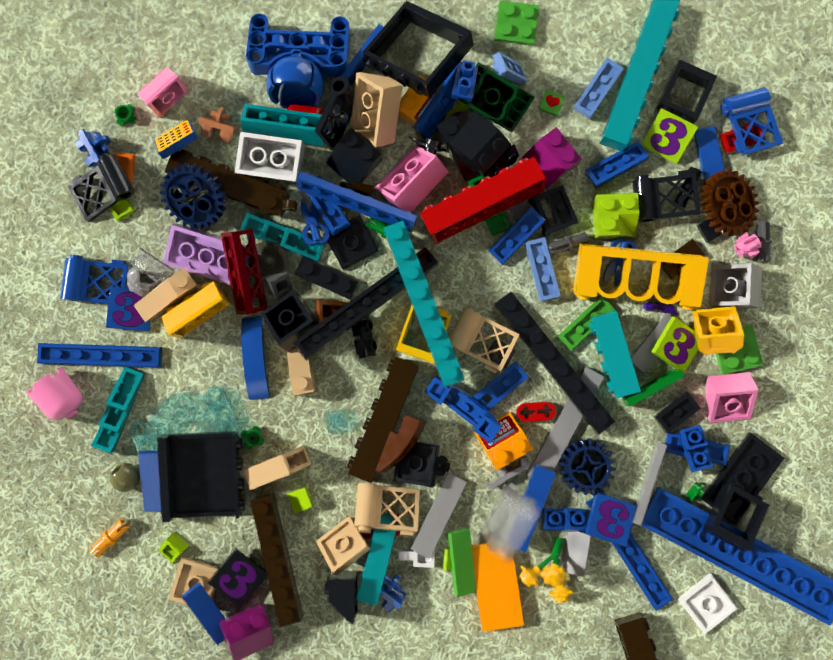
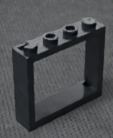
[362,0,474,98]

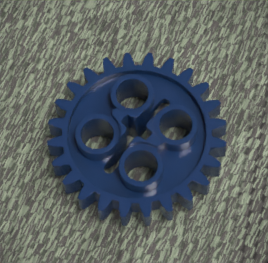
[160,163,227,230]

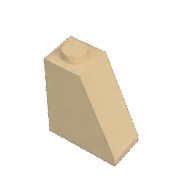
[243,446,311,490]

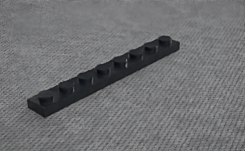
[293,247,438,361]
[494,292,615,435]

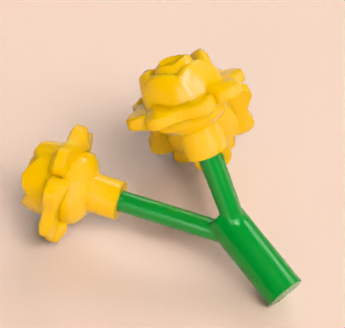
[519,538,574,603]

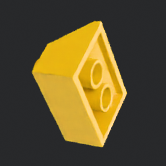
[162,281,231,338]

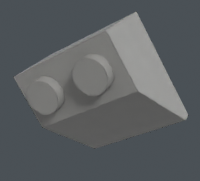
[710,263,762,309]

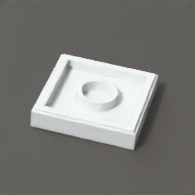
[677,574,738,634]

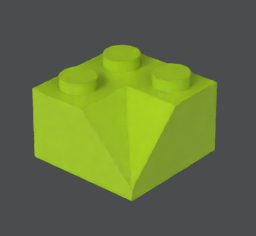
[592,193,639,240]

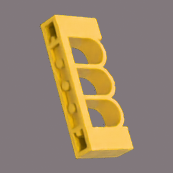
[573,243,709,310]

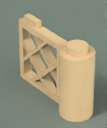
[449,308,520,374]
[354,483,420,536]

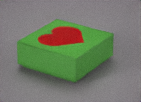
[539,90,565,117]

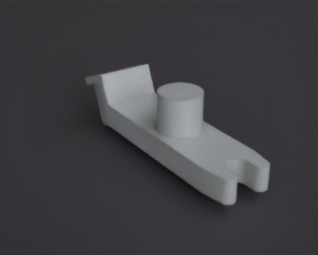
[485,456,529,491]

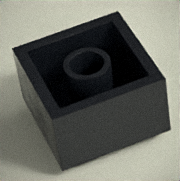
[260,290,319,352]

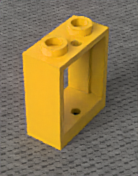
[396,305,451,364]

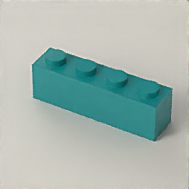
[240,104,326,146]
[588,310,641,398]

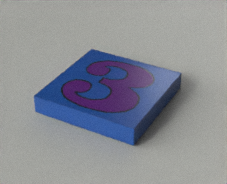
[106,287,151,332]
[585,493,636,547]

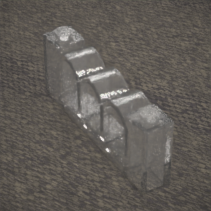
[479,483,539,561]

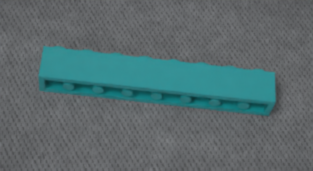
[599,0,680,152]
[383,221,465,387]

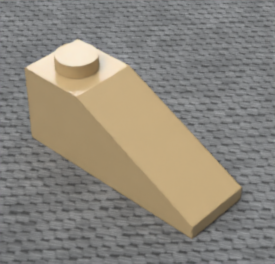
[134,268,198,323]
[287,348,317,396]

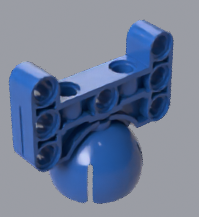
[246,13,350,109]

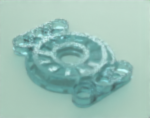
[129,386,242,453]

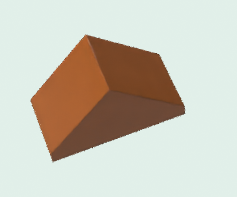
[316,300,348,323]

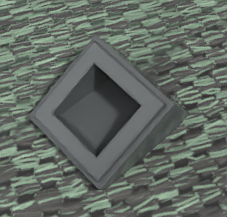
[264,272,293,299]
[485,339,516,368]

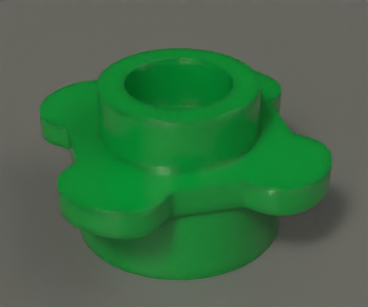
[115,104,137,126]
[241,426,264,449]
[686,482,705,501]

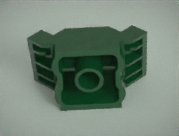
[457,62,535,132]

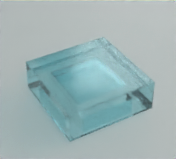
[324,408,349,433]

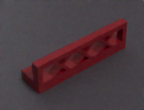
[221,228,268,315]

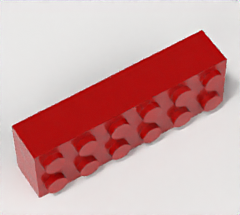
[420,157,546,245]

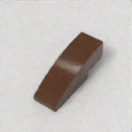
[376,414,427,472]

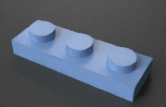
[492,51,528,85]
[573,57,624,119]
[524,237,561,302]

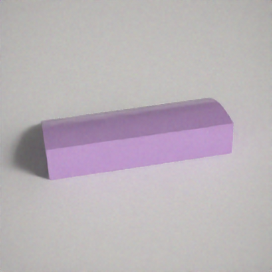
[163,224,251,285]

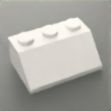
[235,132,305,182]

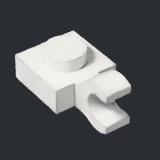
[398,549,435,568]

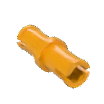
[90,518,130,557]

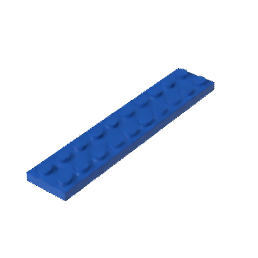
[641,487,833,626]

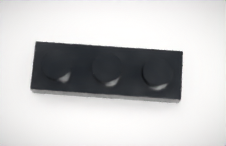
[294,256,359,300]

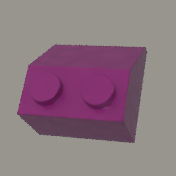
[521,127,582,189]
[219,604,274,660]

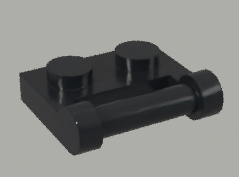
[528,185,578,237]

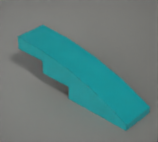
[239,212,325,262]
[91,367,144,455]
[356,513,398,606]

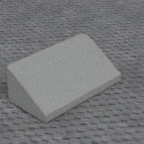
[562,531,591,577]

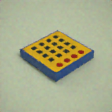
[154,119,198,159]

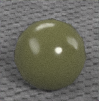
[110,463,140,492]

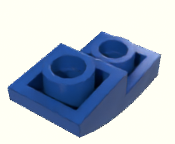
[680,425,714,473]
[541,508,587,532]

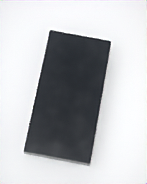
[700,432,784,525]

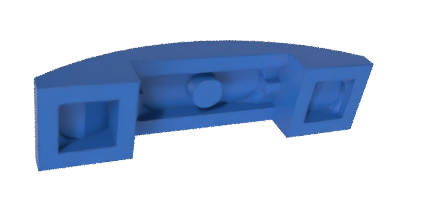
[241,316,270,400]
[425,376,502,443]

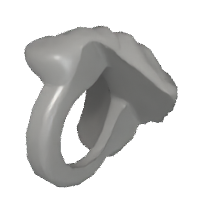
[127,267,159,297]

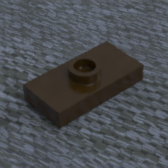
[661,239,705,280]

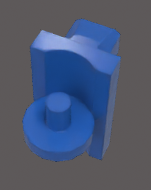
[451,60,478,102]
[75,129,111,168]
[380,575,406,612]

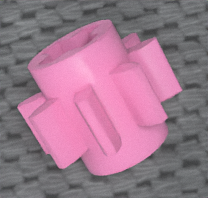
[734,232,761,260]

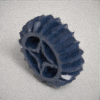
[559,438,616,495]

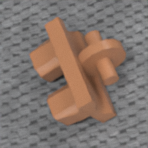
[198,107,240,143]

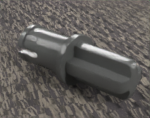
[757,221,773,262]
[547,232,589,255]

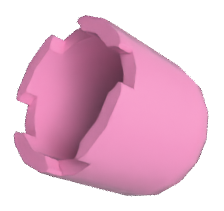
[26,367,83,421]

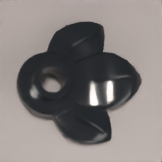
[409,136,446,154]

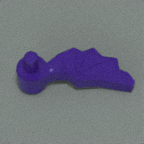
[643,301,677,316]

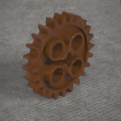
[699,169,760,237]

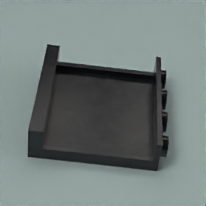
[157,431,245,522]

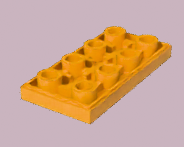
[472,540,524,632]

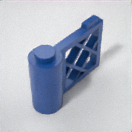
[720,87,783,156]
[60,255,129,304]

